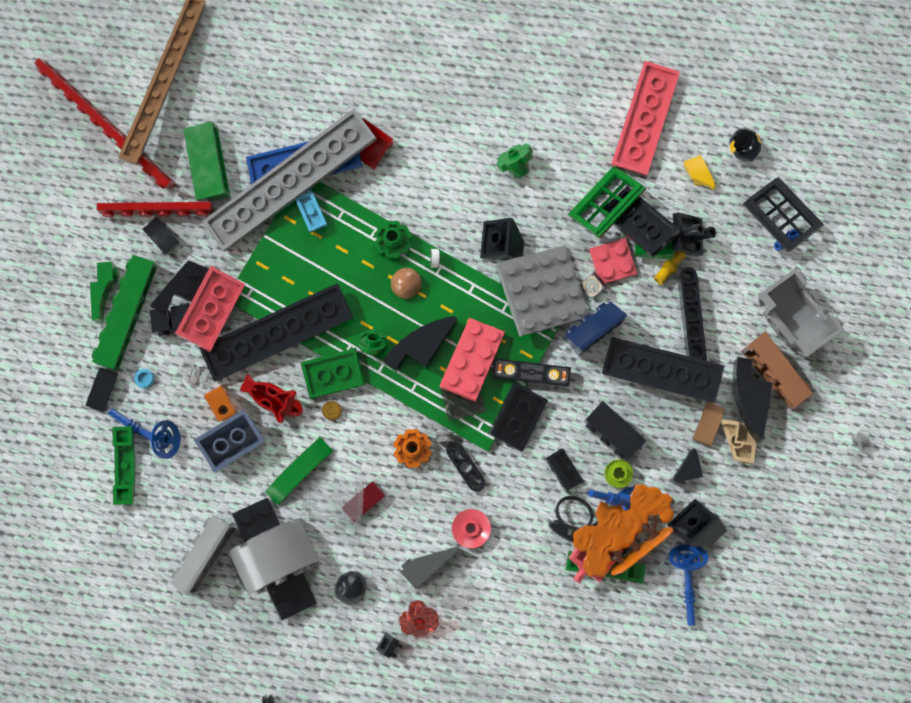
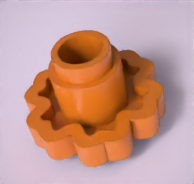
[393,429,432,468]

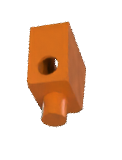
[204,385,238,422]

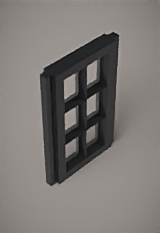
[743,177,824,252]

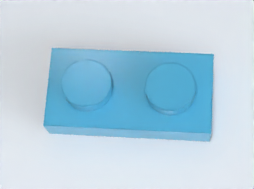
[295,190,327,233]

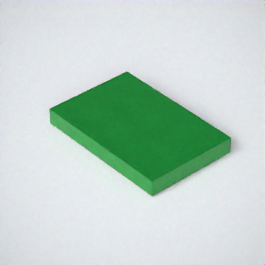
[300,348,366,399]

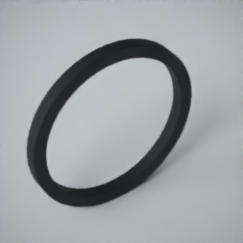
[555,496,594,531]

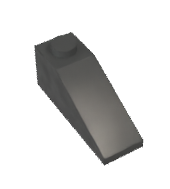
[401,547,460,589]

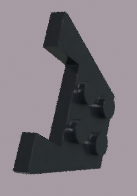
[150,260,222,334]

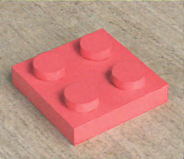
[589,238,637,284]

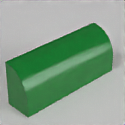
[183,121,231,202]

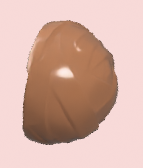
[391,268,422,299]

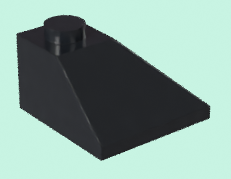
[480,218,525,261]
[667,499,727,547]

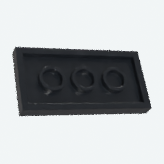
[600,186,680,258]

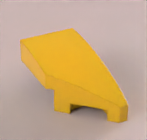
[683,155,716,190]

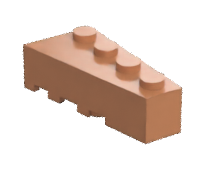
[741,331,813,410]

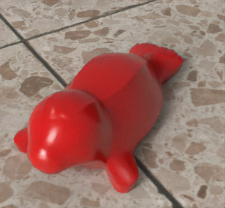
[240,374,303,423]

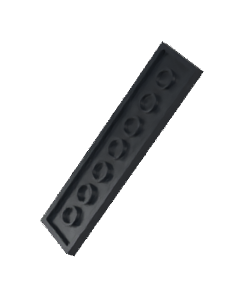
[199,283,354,382]

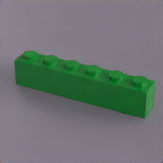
[92,255,158,371]

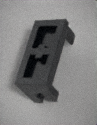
[545,448,583,492]

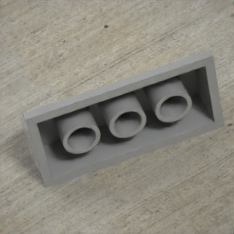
[171,515,235,596]

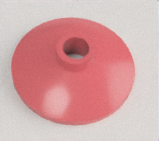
[452,509,491,548]

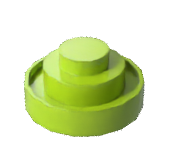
[604,459,633,488]

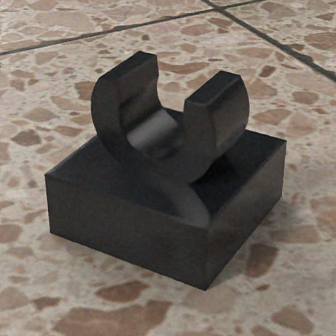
[376,632,403,659]

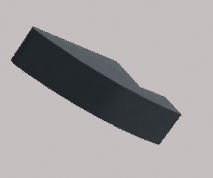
[382,316,457,372]
[733,357,773,443]

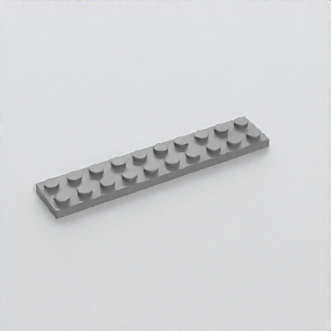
[202,109,377,252]

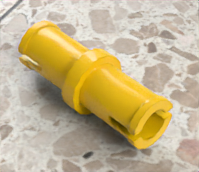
[653,252,686,285]

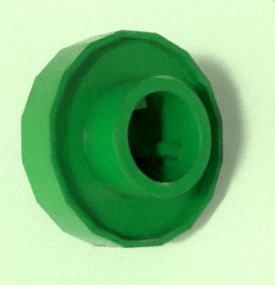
[359,332,388,356]

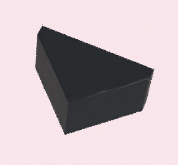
[670,448,703,484]

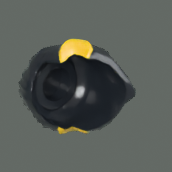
[729,128,762,162]

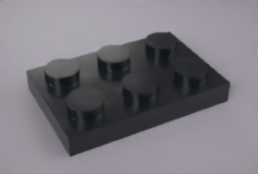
[488,382,548,452]

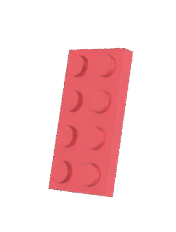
[175,266,245,352]
[440,318,505,402]

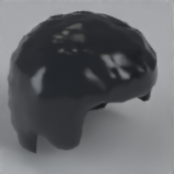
[335,571,367,605]

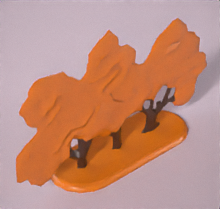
[573,484,674,577]

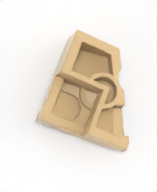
[721,419,757,464]

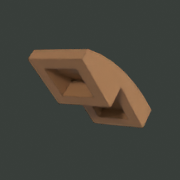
[692,402,725,447]

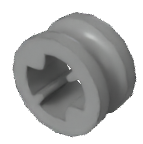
[436,432,453,443]
[851,432,870,451]

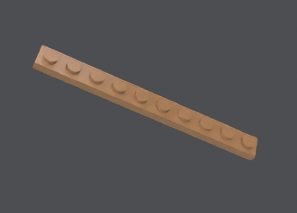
[118,0,206,166]

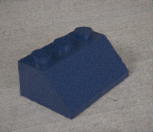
[564,301,627,356]

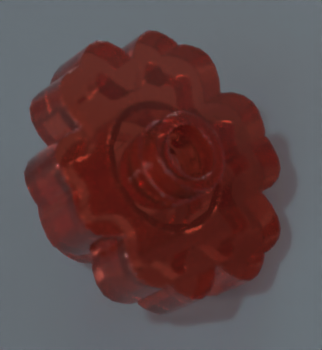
[399,600,439,636]

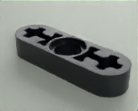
[446,442,485,492]

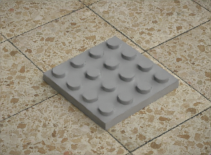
[495,245,589,337]

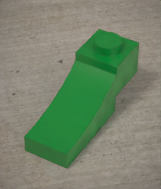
[90,262,120,323]

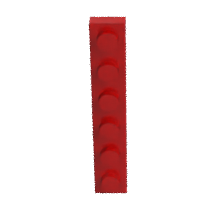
[97,202,214,218]

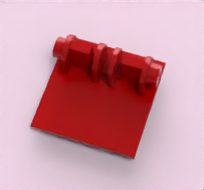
[360,117,393,170]

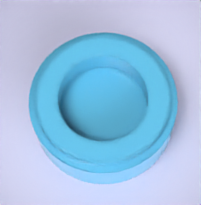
[134,369,155,389]

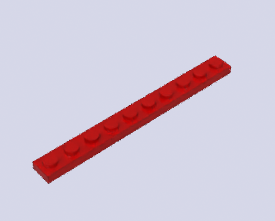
[34,58,176,190]

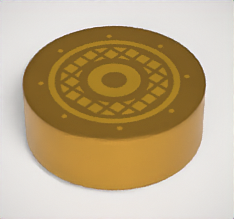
[322,401,342,421]

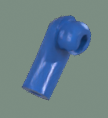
[774,229,799,251]

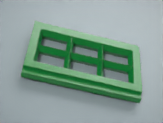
[568,167,646,238]

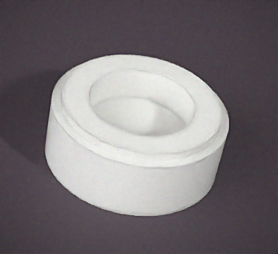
[430,249,440,268]

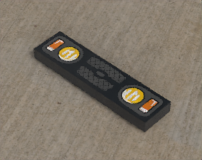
[492,358,571,387]

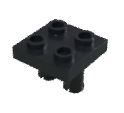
[672,212,716,256]

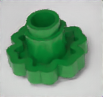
[496,143,533,178]
[374,221,412,259]

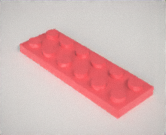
[611,61,680,177]

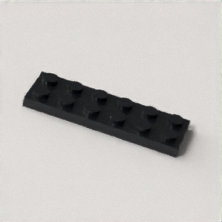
[602,337,725,404]
[232,497,317,621]

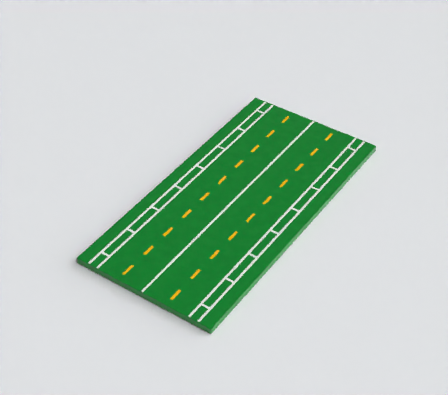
[234,182,560,452]

